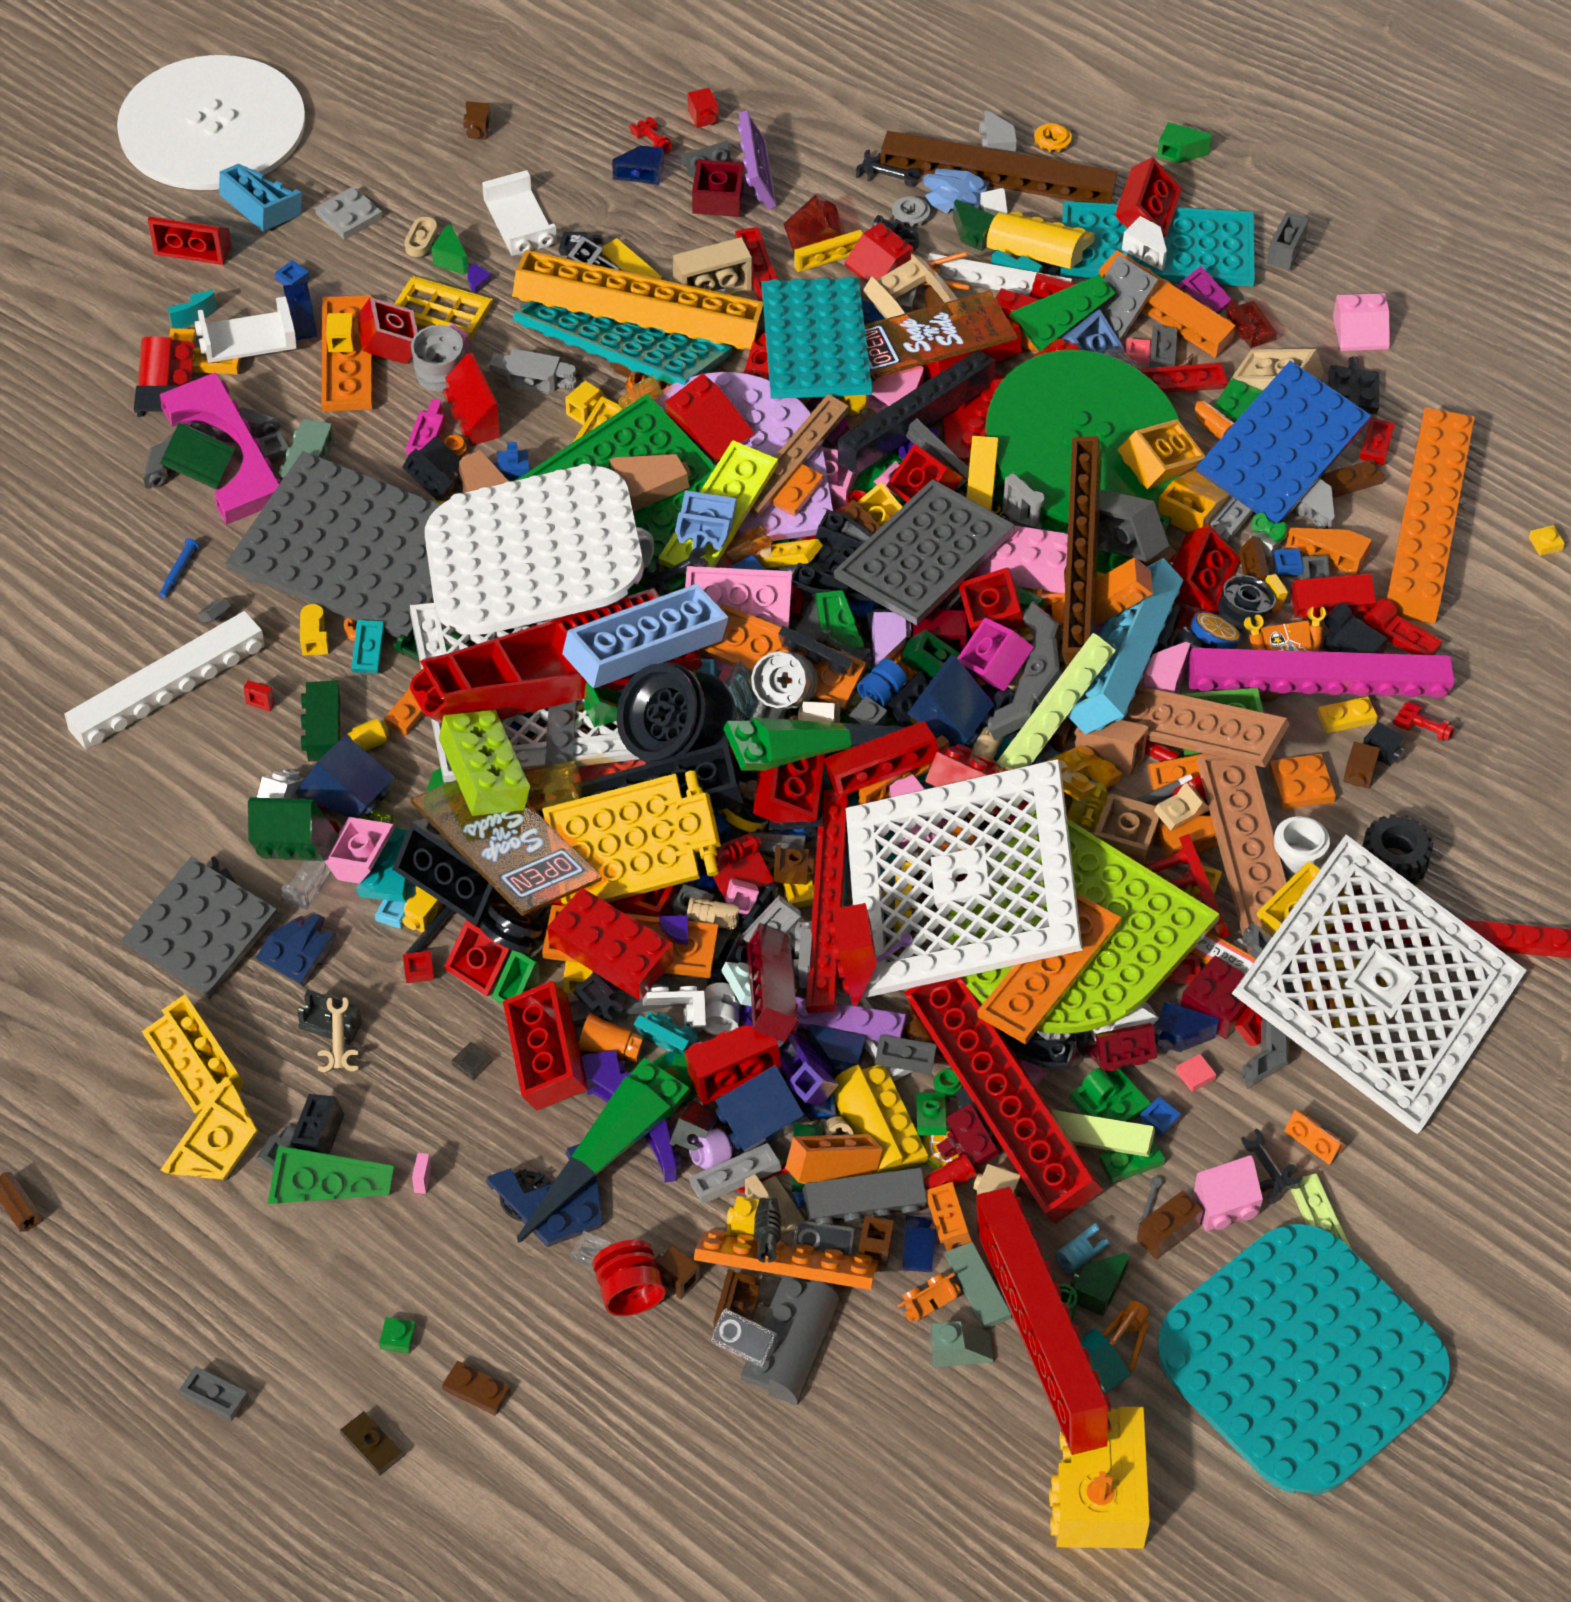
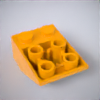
[1158,468,1231,532]

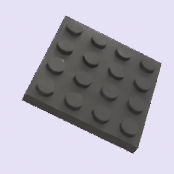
[122,856,279,999]

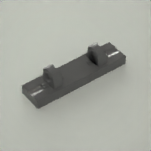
[906,419,969,494]

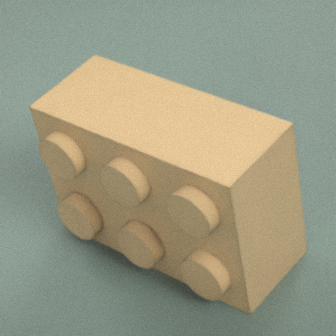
[673,237,751,296]

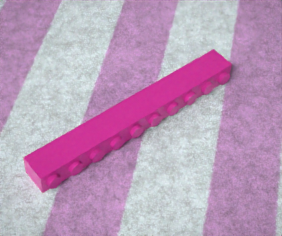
[1186,648,1455,698]

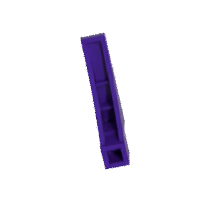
[739,1005,839,1106]
[581,1050,681,1183]

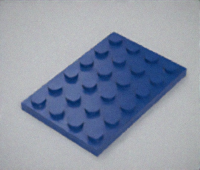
[1196,360,1371,524]

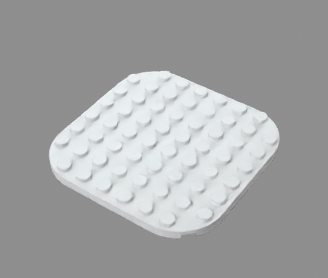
[425,464,644,635]

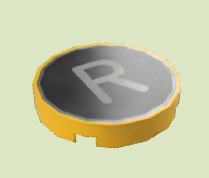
[718,796,769,832]

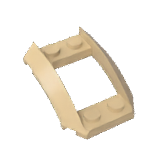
[863,253,968,354]

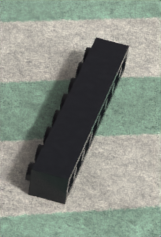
[838,349,996,474]

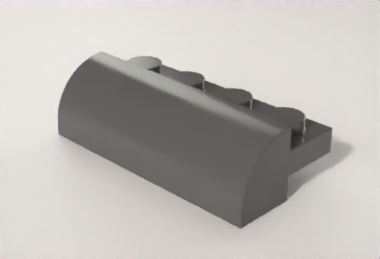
[741,1275,840,1405]

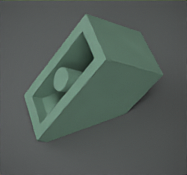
[930,1321,993,1368]

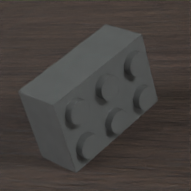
[1098,490,1169,562]

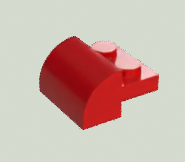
[138,336,194,386]

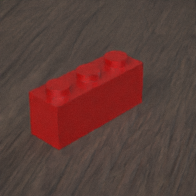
[1290,574,1376,620]

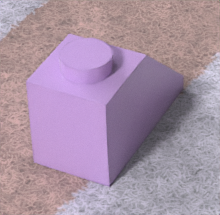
[872,612,911,668]

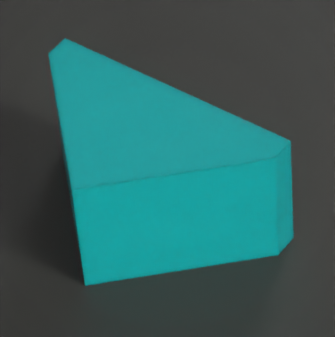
[1080,1328,1131,1393]

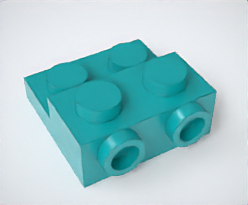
[634,1011,701,1055]

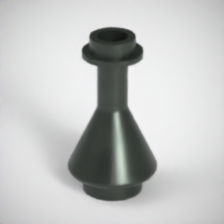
[815,628,874,676]

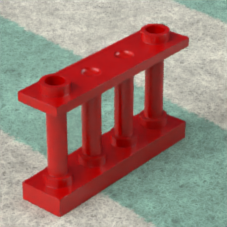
[1130,834,1230,938]

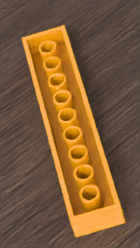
[512,250,763,349]

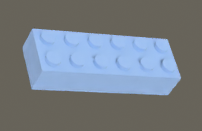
[562,584,729,689]

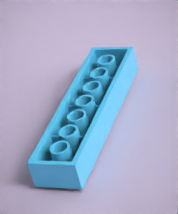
[1067,558,1183,734]

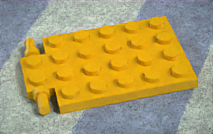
[542,771,721,906]

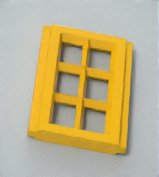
[394,276,493,341]

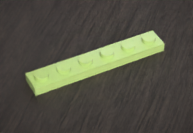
[996,633,1116,769]

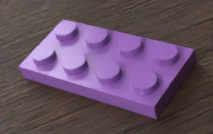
[737,110,776,209]

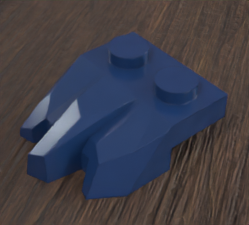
[256,914,336,986]

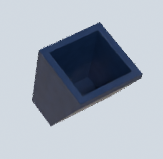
[907,654,994,747]
[295,735,395,818]
[715,1065,812,1152]

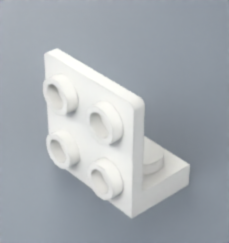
[643,986,706,1032]

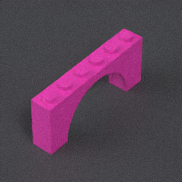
[160,372,281,525]

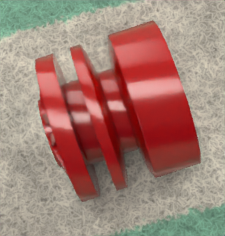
[592,1239,666,1317]

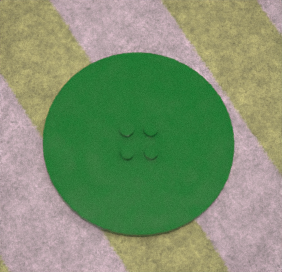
[985,350,1180,523]

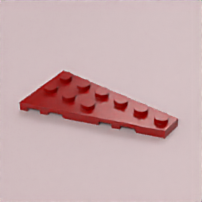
[942,372,1006,467]

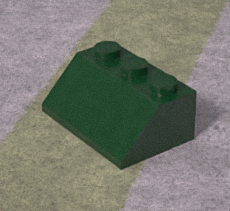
[248,797,340,861]

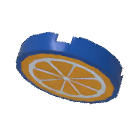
[1191,612,1242,649]

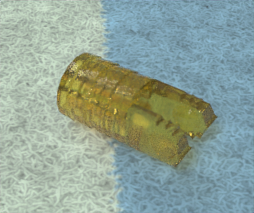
[618,374,664,410]

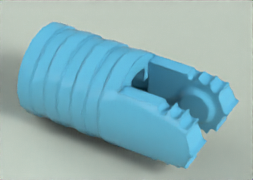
[1055,1223,1111,1274]

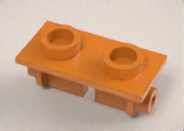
[1284,1109,1346,1165]
[897,1272,961,1322]

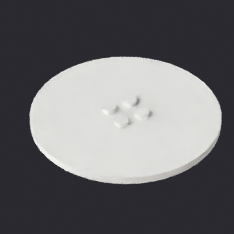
[117,55,305,190]

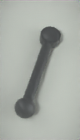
[1137,1177,1162,1227]

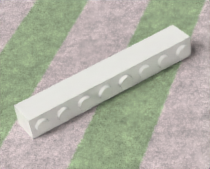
[64,611,265,750]

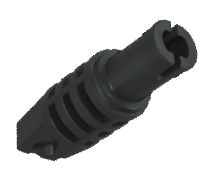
[754,1198,781,1263]

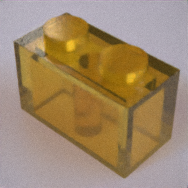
[523,761,582,813]

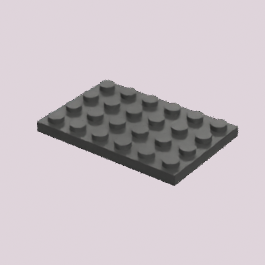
[834,479,1015,625]

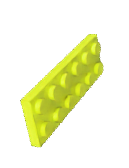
[659,440,778,575]

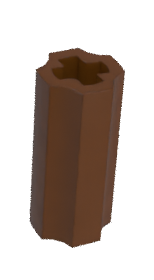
[0,1172,42,1232]

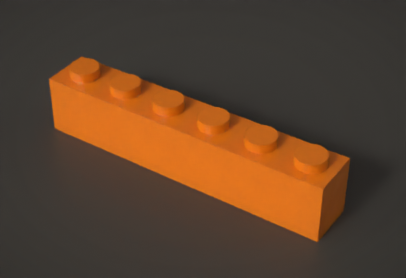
[1099,250,1236,358]

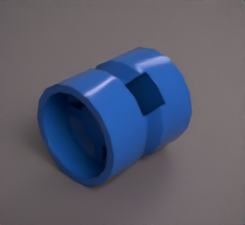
[857,658,907,707]

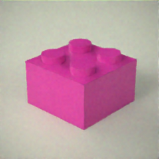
[957,618,1034,691]

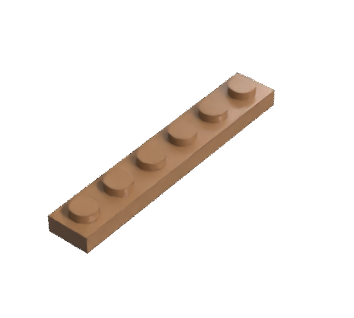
[749,394,849,518]

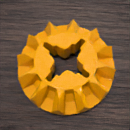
[1034,123,1072,153]

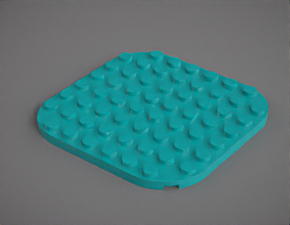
[1157,1224,1450,1495]

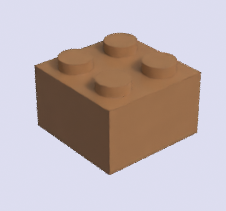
[1094,793,1161,866]

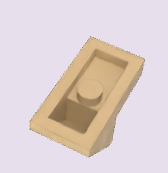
[1154,782,1209,831]

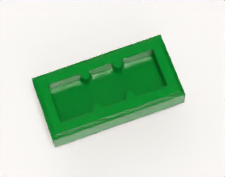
[916,1093,946,1135]

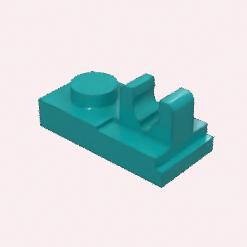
[351,620,384,674]

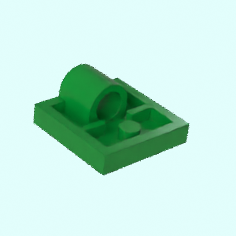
[1069,1068,1151,1123]

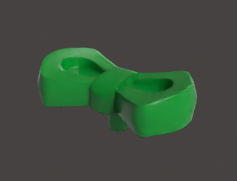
[1251,512,1288,542]

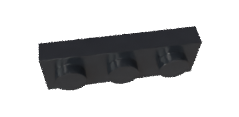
[778,626,856,677]

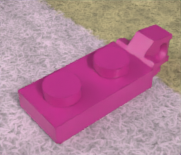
[406,398,445,455]

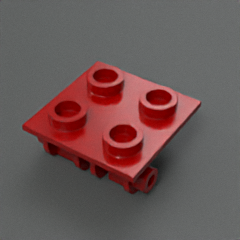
[713,833,774,900]

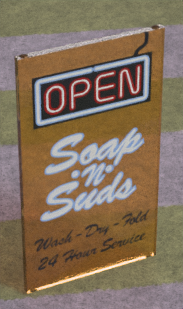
[864,290,1017,379]
[410,780,602,916]

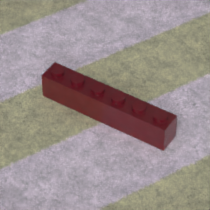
[747,923,799,1043]

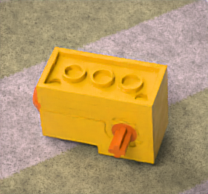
[1049,1407,1149,1549]

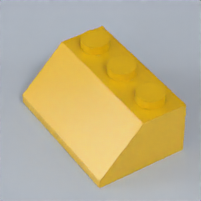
[1257,861,1349,955]

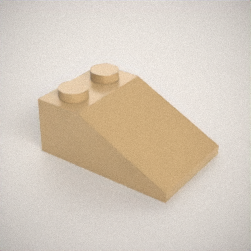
[1231,349,1324,390]

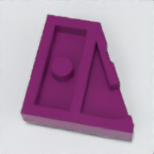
[1175,266,1233,314]

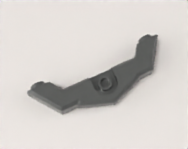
[143,407,280,489]
[988,602,1063,740]
[1242,922,1298,1089]

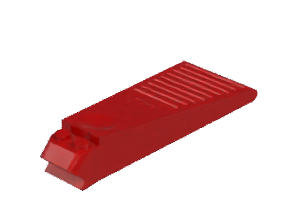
[410,589,702,724]

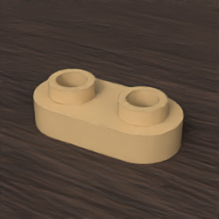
[404,217,437,257]

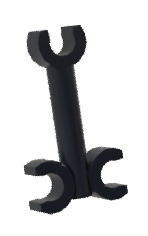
[856,149,920,187]
[643,547,708,595]
[1241,1129,1305,1204]

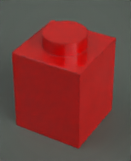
[687,87,719,128]

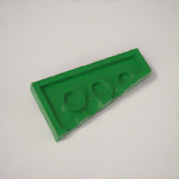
[1009,274,1115,352]
[815,590,873,696]
[267,1146,395,1204]

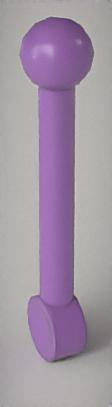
[876,934,913,964]

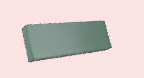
[945,1242,1011,1330]

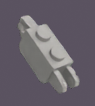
[490,349,577,394]

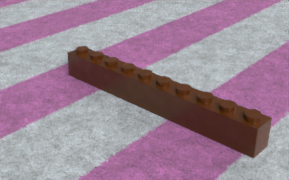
[880,131,1118,204]
[1062,436,1102,668]

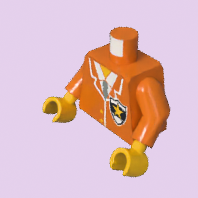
[1244,607,1326,652]

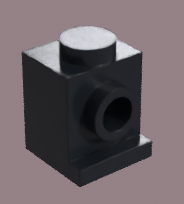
[1363,721,1406,766]

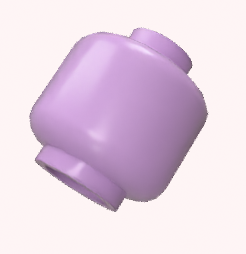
[689,1128,734,1170]

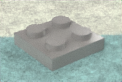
[315,186,383,240]

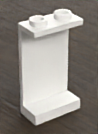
[482,170,557,256]
[194,297,296,363]

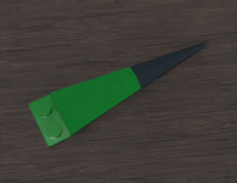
[724,717,906,771]
[517,1057,691,1243]

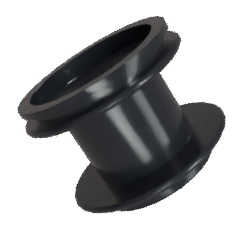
[617,663,736,763]

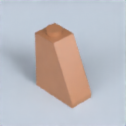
[459,449,509,493]
[610,454,691,512]
[1074,720,1149,777]

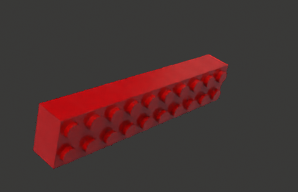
[904,977,1104,1224]
[976,1187,1111,1455]

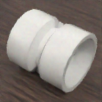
[703,983,740,1036]

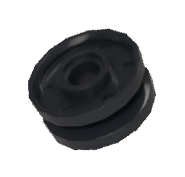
[1217,575,1276,629]
[480,902,544,954]

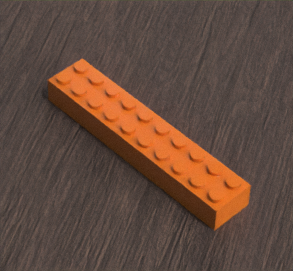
[1387,407,1475,624]

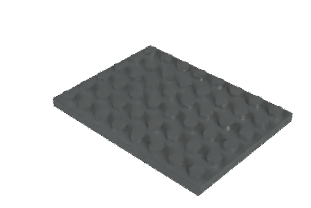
[225,451,441,641]

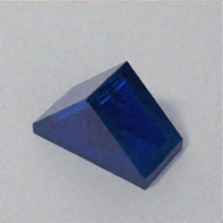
[903,1216,935,1272]

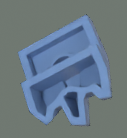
[923,169,989,213]
[675,491,737,551]

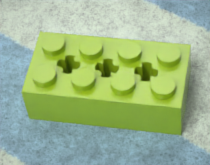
[439,710,530,816]

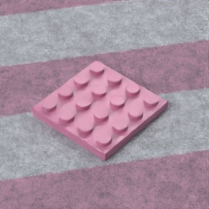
[685,566,792,675]

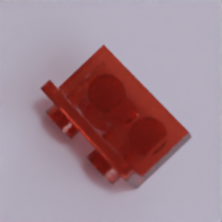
[1226,298,1277,348]

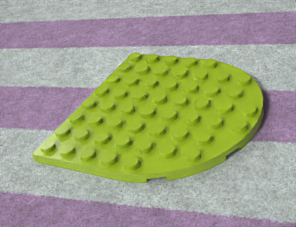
[947,810,1219,1034]

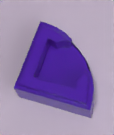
[467,263,492,293]
[659,916,688,945]

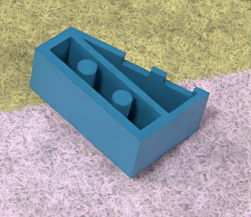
[219,163,302,231]

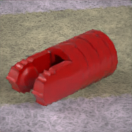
[923,1153,977,1190]

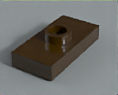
[340,1411,403,1476]

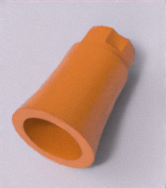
[579,1013,645,1062]

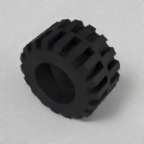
[1362,814,1433,885]

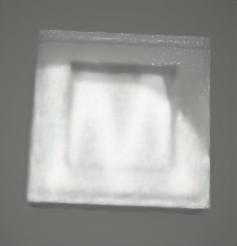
[570,1231,610,1269]

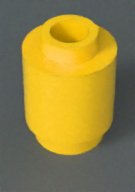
[347,718,389,752]

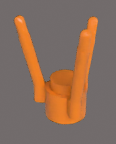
[920,252,970,290]
[1101,1301,1150,1371]

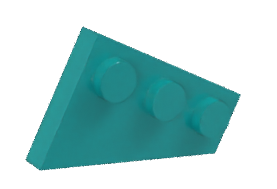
[356,828,410,903]

